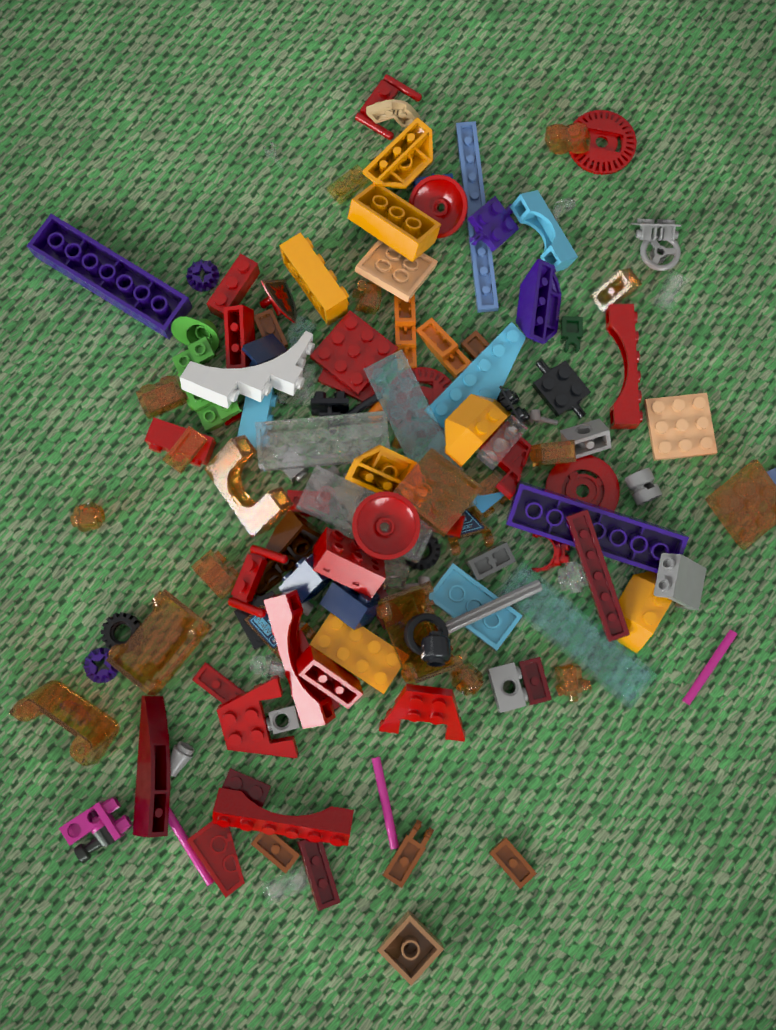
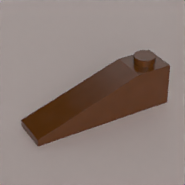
[255,510,322,596]

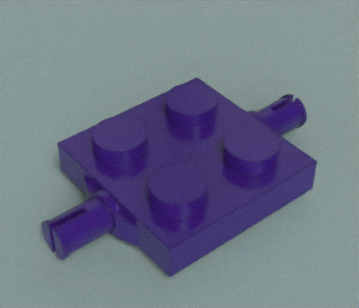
[468,196,520,252]

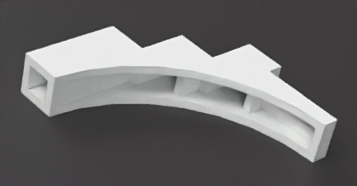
[180,331,315,409]

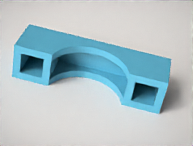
[510,190,578,272]

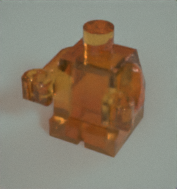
[352,280,382,315]
[554,663,592,703]

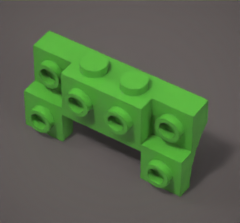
[172,336,242,433]

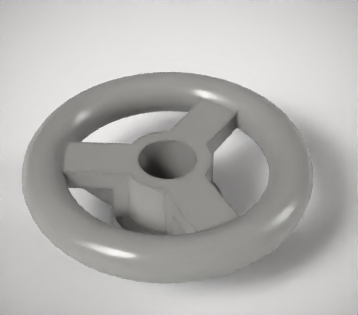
[640,233,681,271]

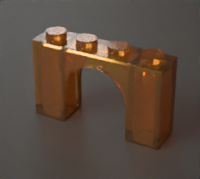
[204,435,294,538]

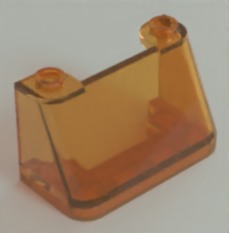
[376,581,464,685]
[106,589,212,696]
[9,680,120,766]

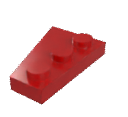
[187,820,245,898]

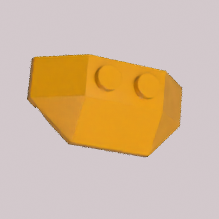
[362,117,433,189]
[445,394,511,467]
[345,445,428,511]
[617,571,672,654]

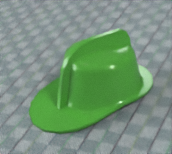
[171,316,219,352]

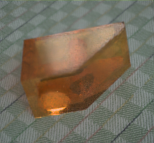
[590,268,642,312]
[530,440,576,467]

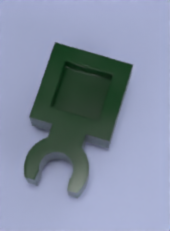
[561,316,583,353]

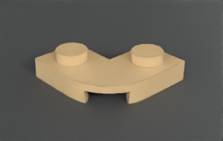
[366,99,420,127]

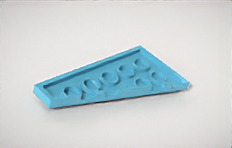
[424,322,526,430]

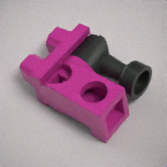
[59,797,133,864]

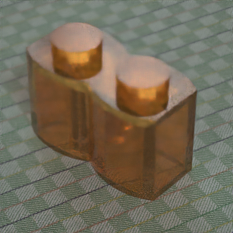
[545,123,591,154]
[191,549,239,600]

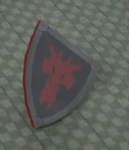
[260,279,297,323]

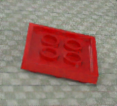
[310,310,398,396]

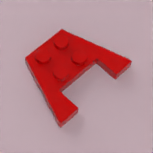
[479,421,532,500]
[217,675,298,758]
[379,684,465,742]

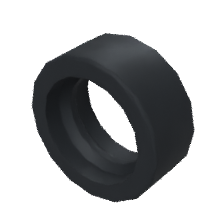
[404,613,448,655]

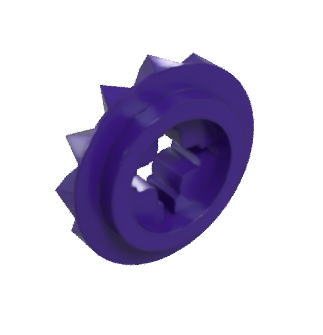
[186,259,219,292]
[83,648,120,683]

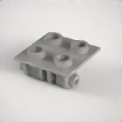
[631,219,681,241]

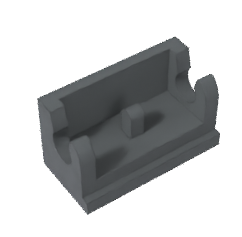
[464,541,516,581]

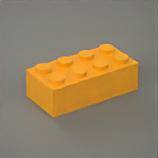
[347,183,441,262]
[279,232,349,326]
[309,613,408,695]

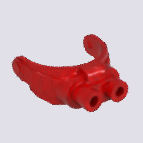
[532,534,570,573]

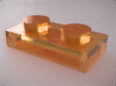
[162,426,208,474]

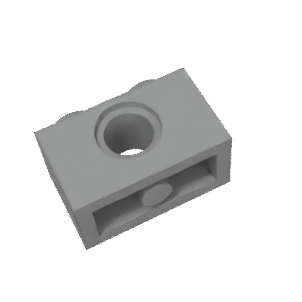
[560,418,611,460]
[487,662,528,713]

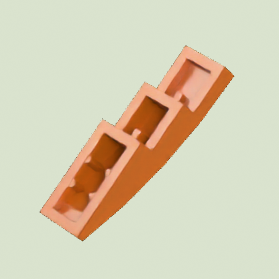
[394,294,417,371]
[416,317,471,379]

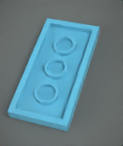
[427,563,523,651]

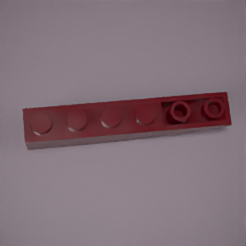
[133,696,171,838]

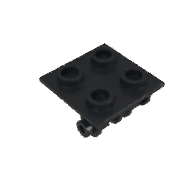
[497,386,531,432]

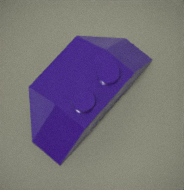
[516,259,562,344]

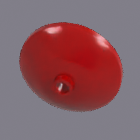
[408,175,468,238]
[352,491,420,560]

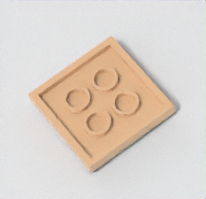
[354,240,438,302]
[644,393,718,461]

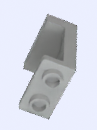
[654,553,706,611]

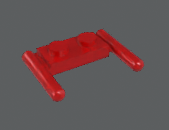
[355,74,422,140]
[228,545,288,618]

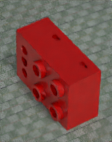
[313,527,386,598]

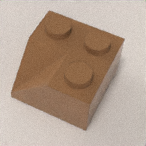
[377,910,444,986]

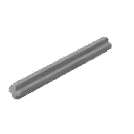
[445,580,543,634]

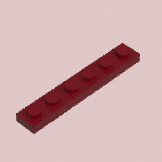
[565,509,630,642]

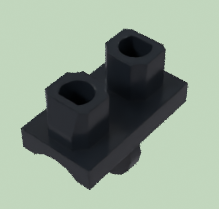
[311,391,349,424]

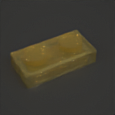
[327,164,370,204]

